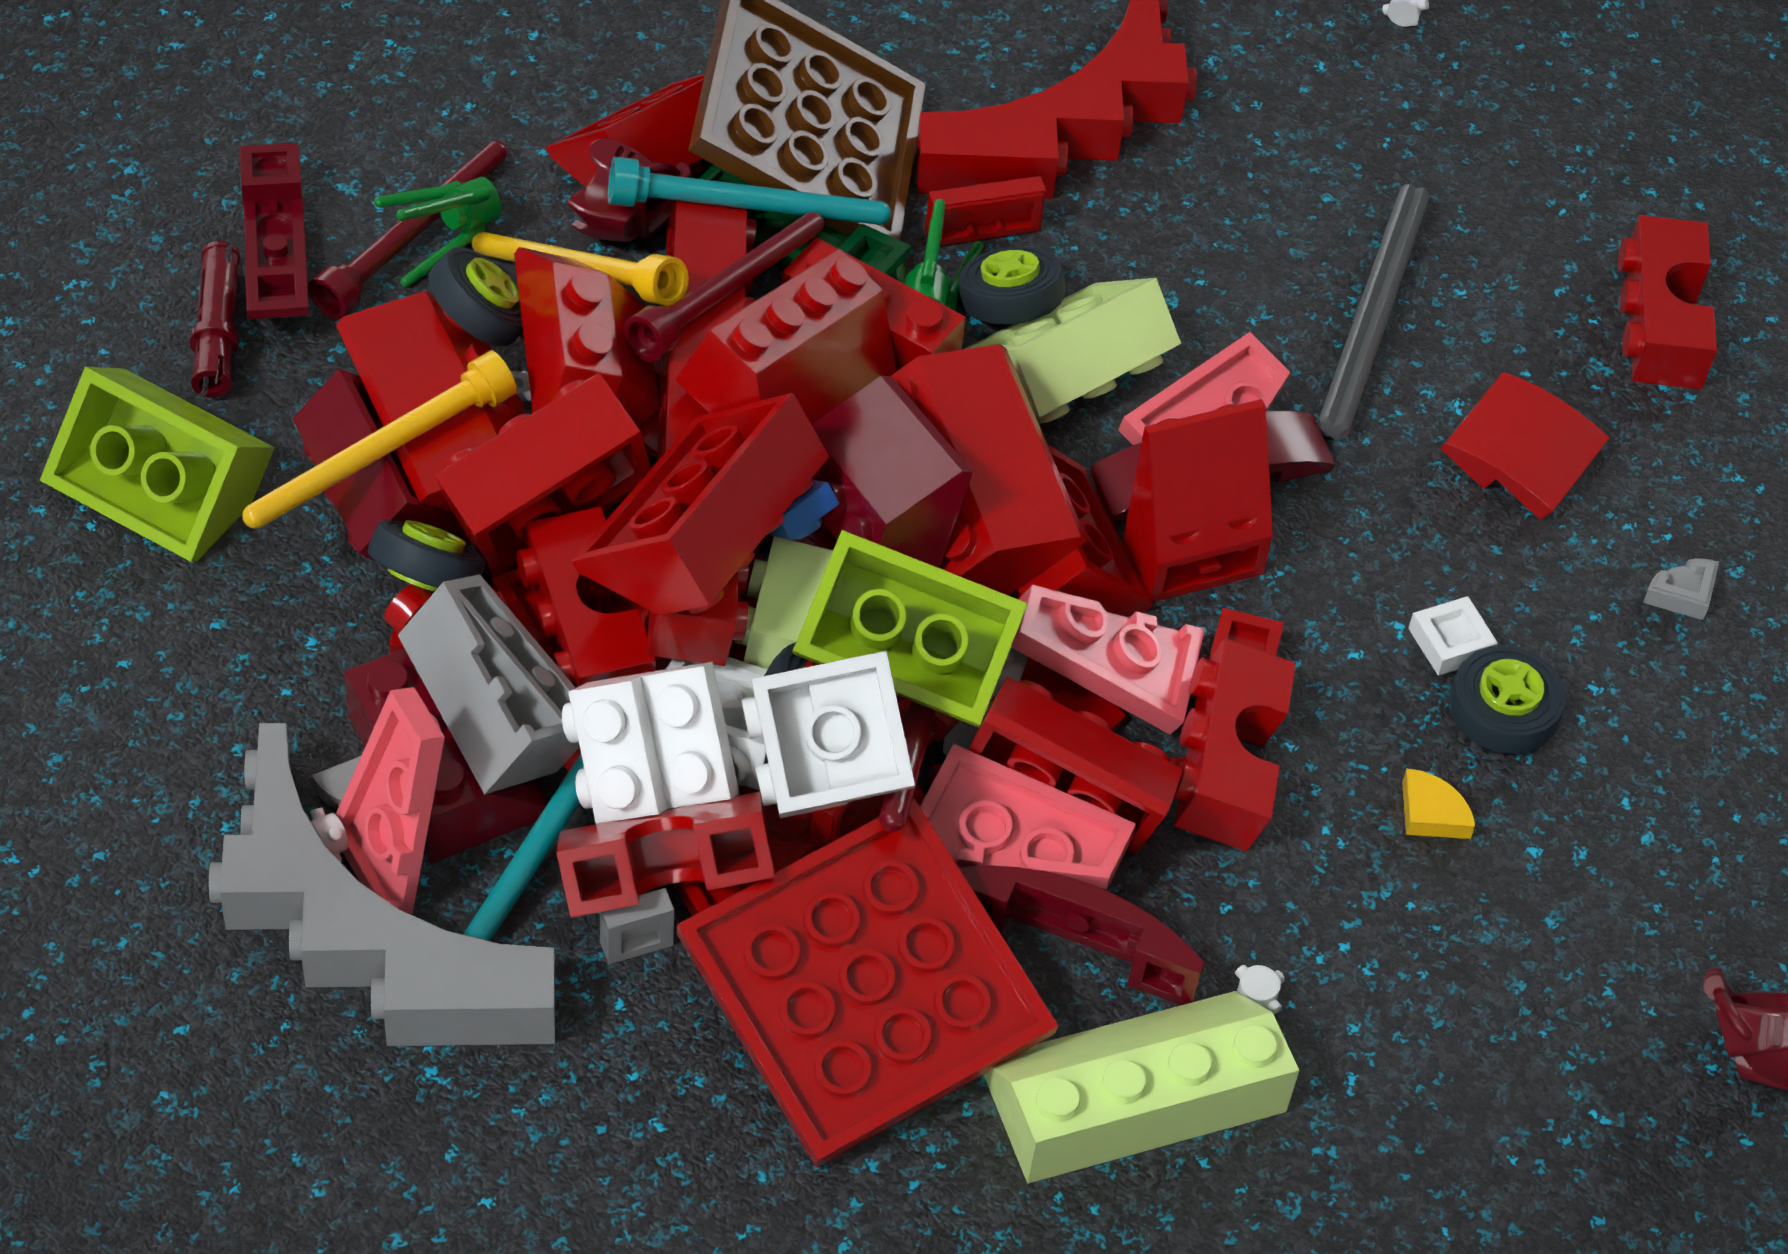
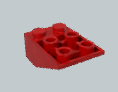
[1123,399,1273,602]

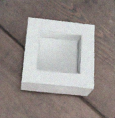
[1409,596,1498,675]

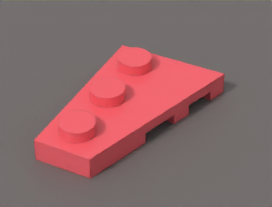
[1118,332,1290,445]
[1011,585,1205,735]
[335,687,445,915]
[920,744,1136,890]

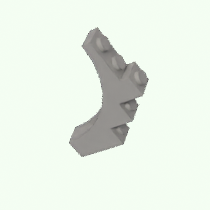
[209,723,555,1046]

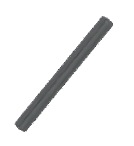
[1318,183,1430,441]

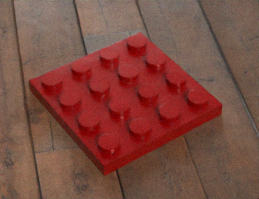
[676,798,1058,1168]

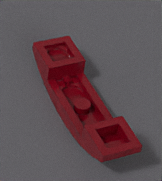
[239,143,309,319]
[1090,411,1335,522]
[959,865,1204,1005]

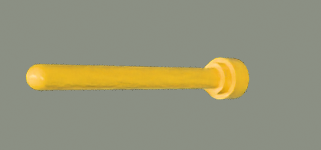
[472,232,689,306]
[242,350,517,529]

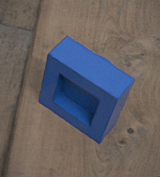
[768,479,839,540]

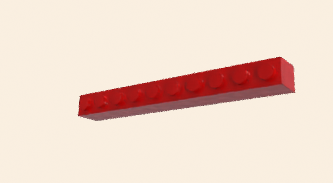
[647,200,756,666]

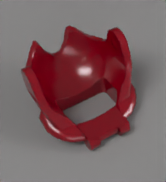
[567,138,691,242]
[1703,967,1788,1090]

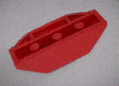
[514,247,660,428]

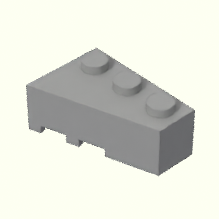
[398,574,580,794]

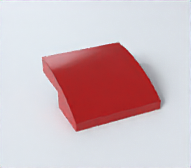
[1440,372,1610,520]

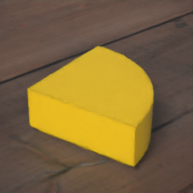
[1402,768,1475,839]

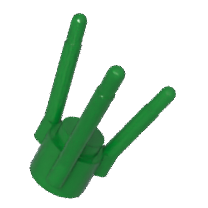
[374,177,502,287]
[892,199,984,311]

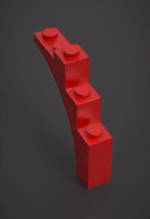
[916,0,1197,199]

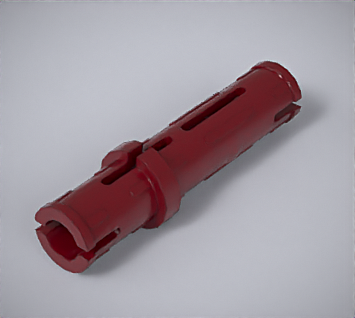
[189,241,240,398]

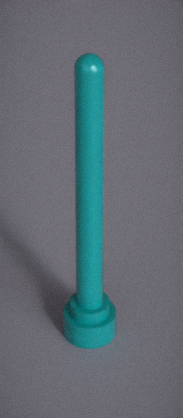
[608,156,892,225]
[463,754,584,941]

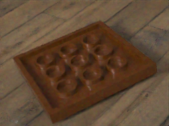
[688,0,926,240]

